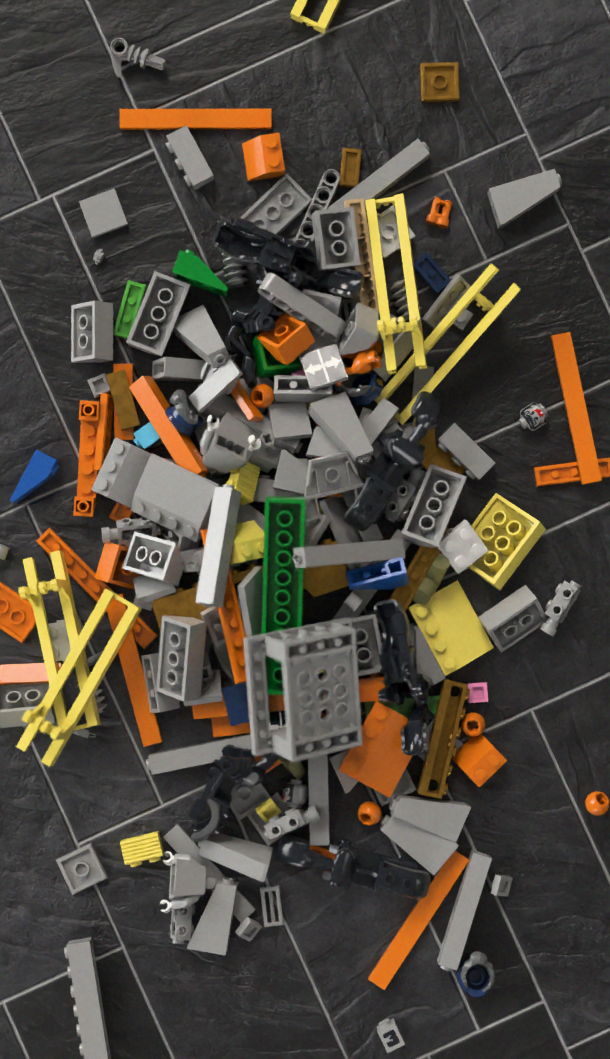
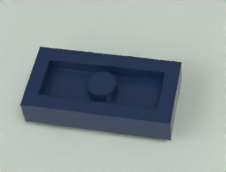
[414,252,451,294]

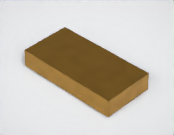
[339,148,362,188]

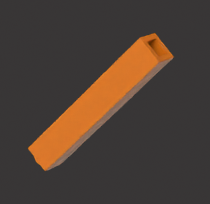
[129,376,209,478]

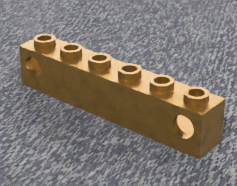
[377,527,452,623]
[417,679,470,799]

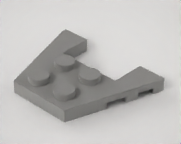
[304,452,364,522]

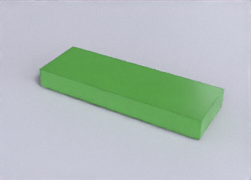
[113,280,147,339]

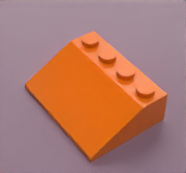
[338,701,413,798]

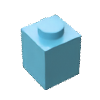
[133,422,161,451]

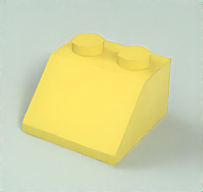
[230,520,264,565]

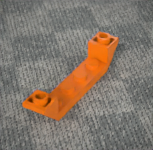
[73,400,100,517]

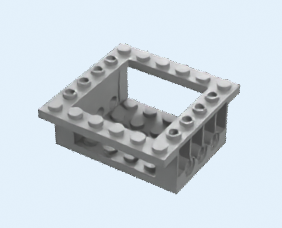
[243,617,362,762]

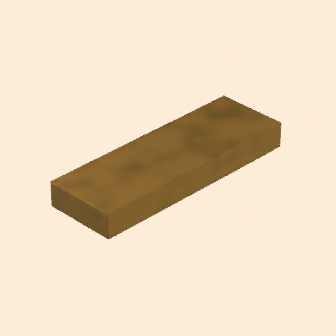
[106,369,140,430]

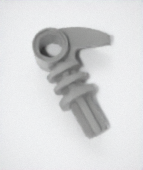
[110,38,165,78]

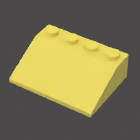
[468,493,546,590]
[408,580,494,676]

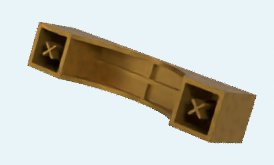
[151,538,349,631]

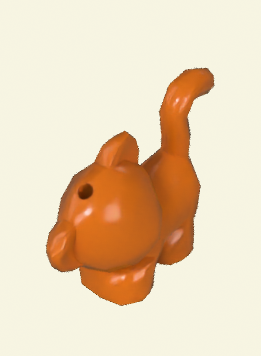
[335,339,382,385]

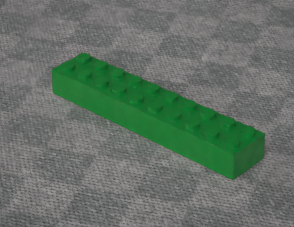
[262,496,307,695]

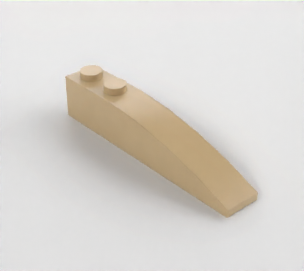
[344,198,380,313]

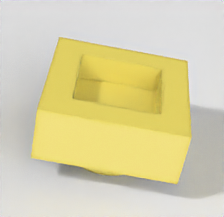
[255,798,282,823]

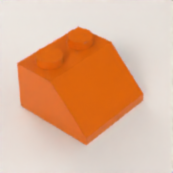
[242,133,285,181]
[257,313,315,365]
[95,542,141,589]
[451,734,507,787]

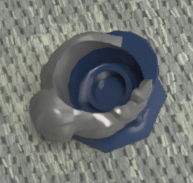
[333,370,384,405]
[165,389,204,437]
[456,951,495,997]

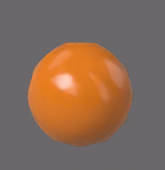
[251,384,274,408]
[461,712,485,737]
[585,791,610,816]
[357,801,382,826]

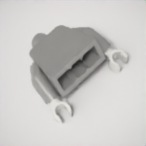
[200,415,261,473]
[160,851,215,913]

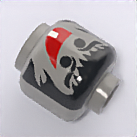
[519,402,548,431]
[282,779,308,808]

